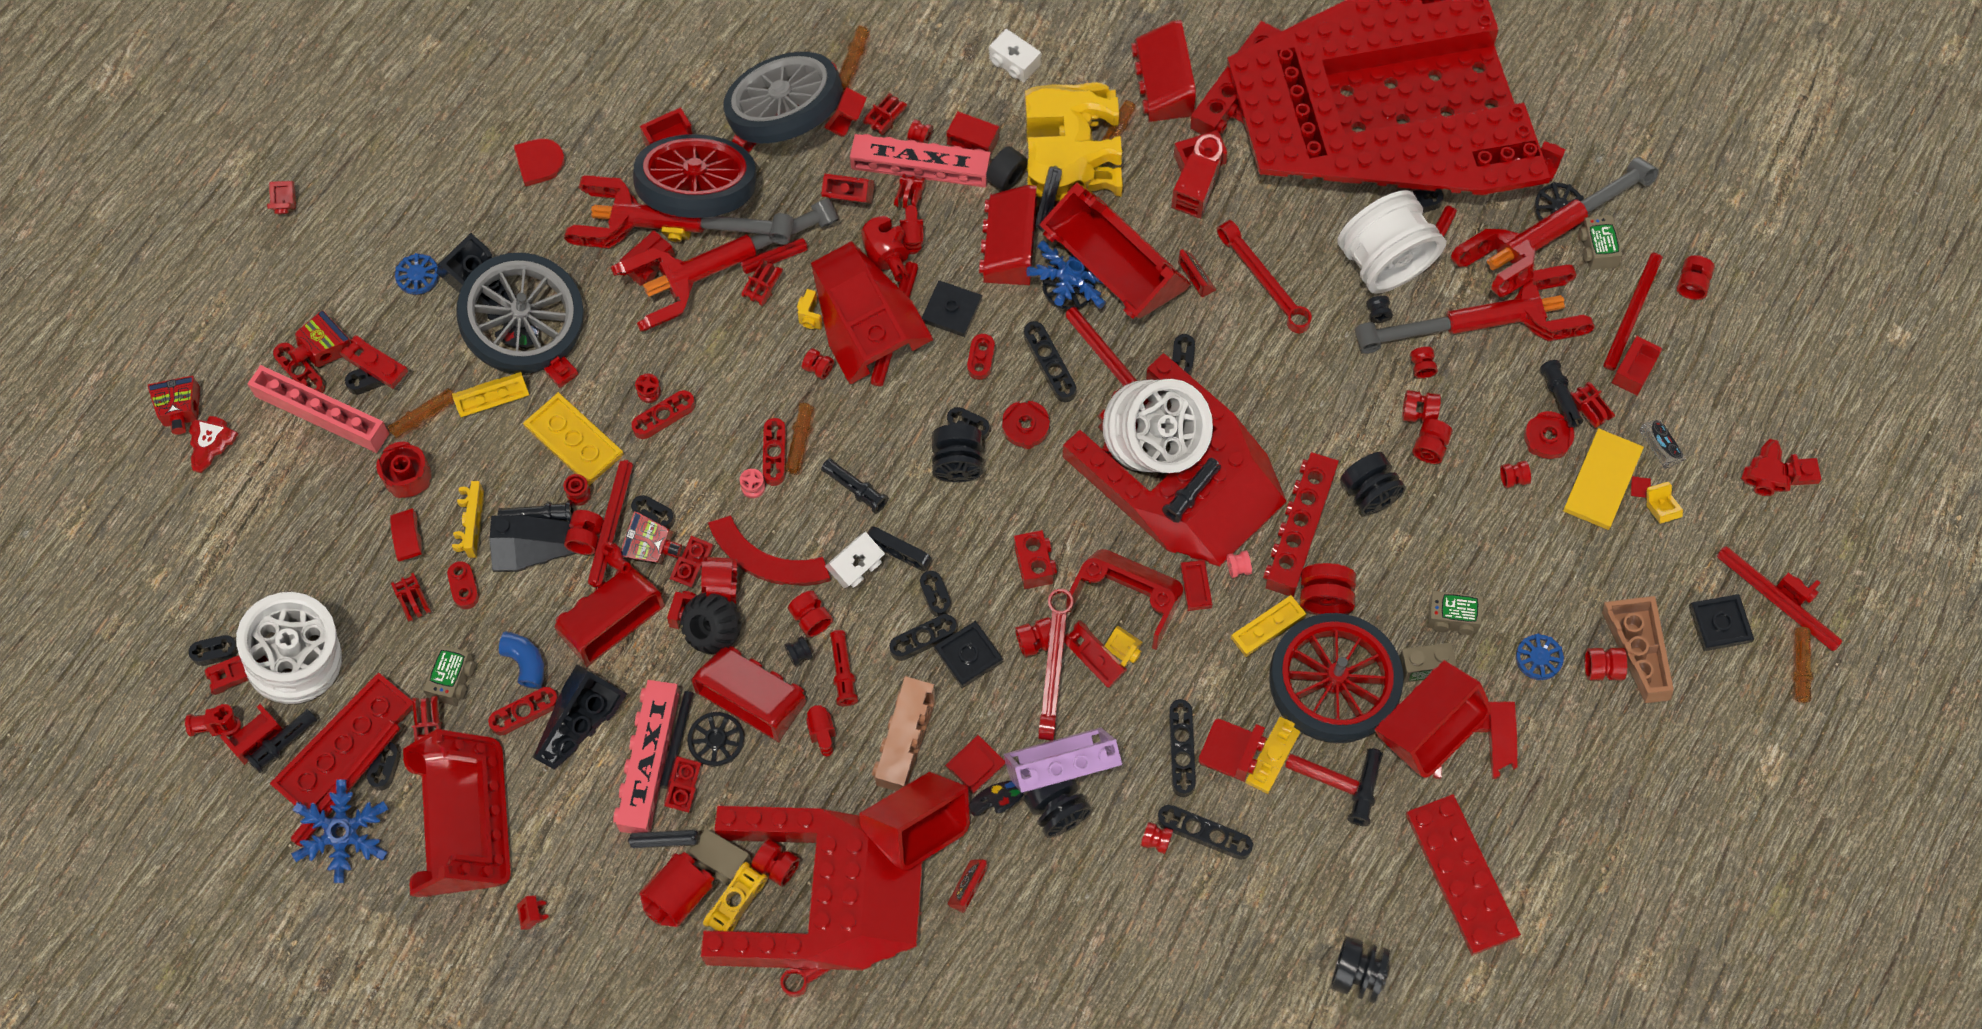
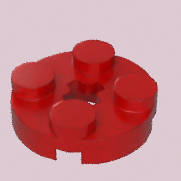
[1002,401,1050,449]
[1524,411,1575,459]

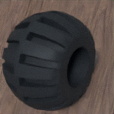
[680,592,742,654]

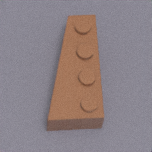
[1602,596,1674,703]
[872,676,936,791]

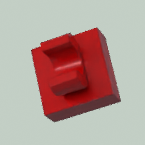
[544,356,579,388]
[517,895,549,930]

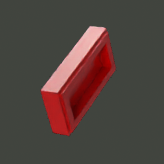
[1180,560,1213,611]

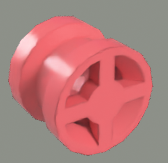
[740,468,765,498]
[1227,551,1252,578]

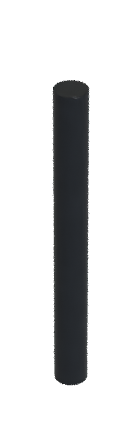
[660,691,694,789]

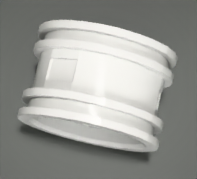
[1338,190,1446,294]
[1103,379,1213,473]
[236,592,342,704]

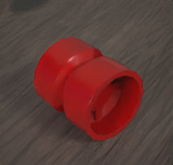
[1676,255,1715,300]
[1402,390,1441,423]
[1412,419,1453,464]
[564,510,604,555]
[787,590,833,638]
[1015,617,1051,658]
[1585,648,1627,680]
[751,839,800,887]

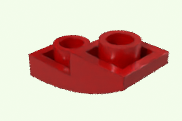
[390,508,422,562]
[669,536,715,588]
[664,756,701,813]

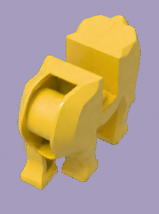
[1025,82,1123,201]

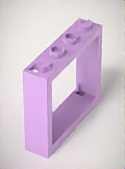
[1003,727,1122,793]

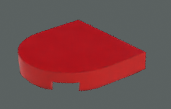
[513,138,565,187]

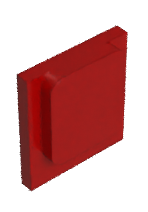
[945,735,1006,794]

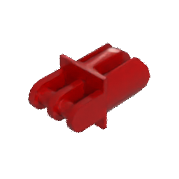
[863,92,907,135]
[894,174,926,209]
[900,205,924,255]
[741,259,783,306]
[1570,382,1615,429]
[391,572,431,622]
[412,696,442,741]
[806,705,836,757]

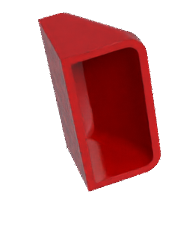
[1131,20,1196,122]
[979,185,1037,286]
[554,566,665,667]
[691,646,807,743]
[1374,660,1491,778]
[859,771,970,871]

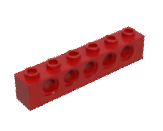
[1190,21,1281,134]
[1263,452,1339,598]

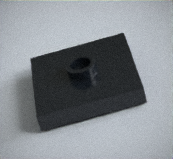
[922,280,982,337]
[1689,594,1754,651]
[934,620,1003,688]

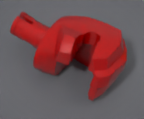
[861,216,909,282]

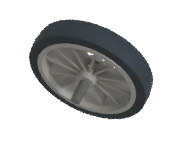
[723,51,842,144]
[456,253,584,374]

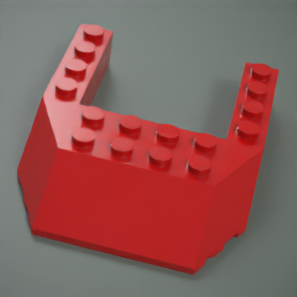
[1063,353,1287,567]
[701,806,923,970]

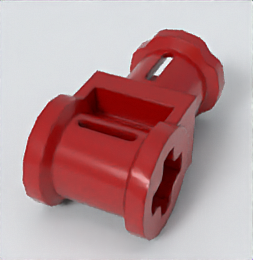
[185,704,242,737]

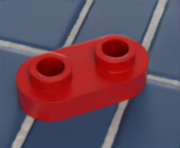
[967,333,995,380]
[447,561,479,609]

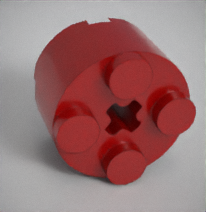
[376,441,431,498]
[701,557,737,605]

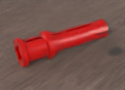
[830,630,859,706]

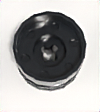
[932,424,983,483]
[1340,452,1406,516]
[1024,778,1092,838]
[1330,936,1390,1003]

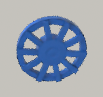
[395,253,439,295]
[1516,634,1564,680]

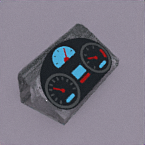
[1639,419,1686,469]

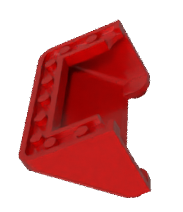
[1039,182,1191,319]
[403,729,511,897]

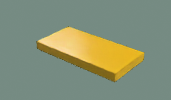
[523,392,624,486]
[1563,428,1644,530]

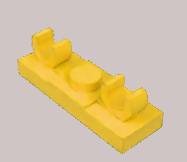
[452,372,529,418]
[452,481,484,558]
[1231,595,1306,657]
[1245,717,1301,794]

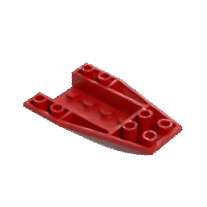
[811,241,933,384]

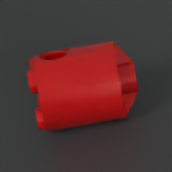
[639,852,714,927]

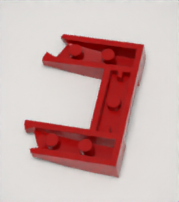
[1433,702,1518,779]

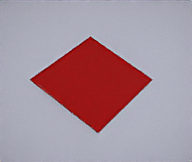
[1631,476,1651,498]

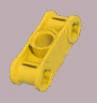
[703,862,768,932]

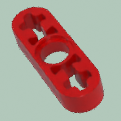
[273,343,325,393]
[631,390,695,439]
[762,418,786,486]
[488,687,558,736]

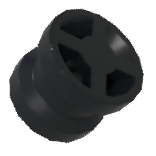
[1366,295,1393,323]
[784,636,813,666]

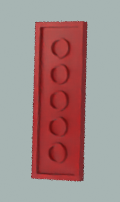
[269,672,413,809]
[1405,794,1521,956]

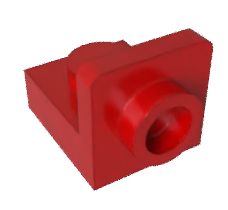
[1785,454,1822,486]
[1777,572,1821,606]
[667,591,697,629]

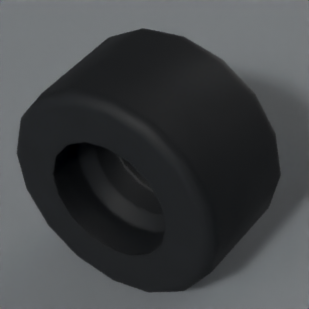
[986,146,1028,191]

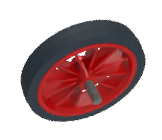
[633,134,757,218]
[1269,613,1404,743]

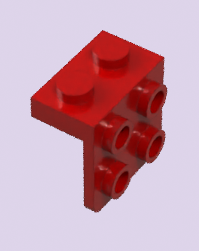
[1198,719,1267,782]

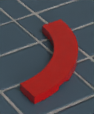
[708,515,831,586]

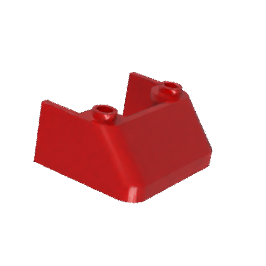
[1066,549,1183,650]

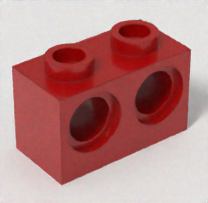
[1014,530,1057,590]

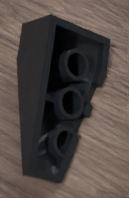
[436,233,516,306]
[489,515,577,572]
[533,664,627,770]

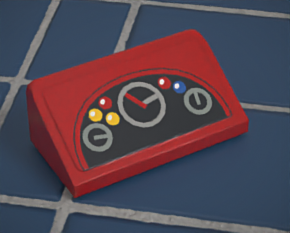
[1178,249,1216,298]
[948,859,987,913]

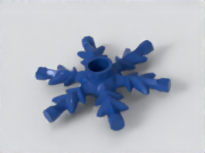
[1026,241,1106,309]
[291,780,389,883]

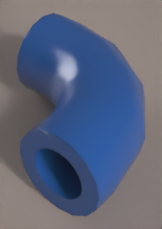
[499,631,544,689]

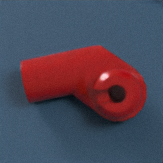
[602,542,631,574]

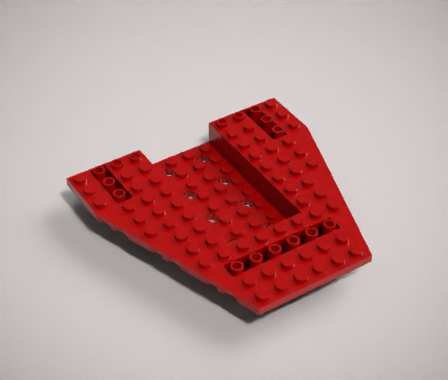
[1227,0,1551,195]

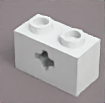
[989,29,1041,82]
[825,532,885,588]

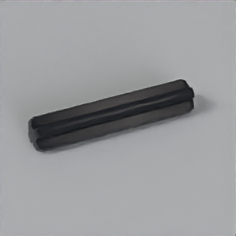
[1035,166,1062,230]
[628,830,700,848]

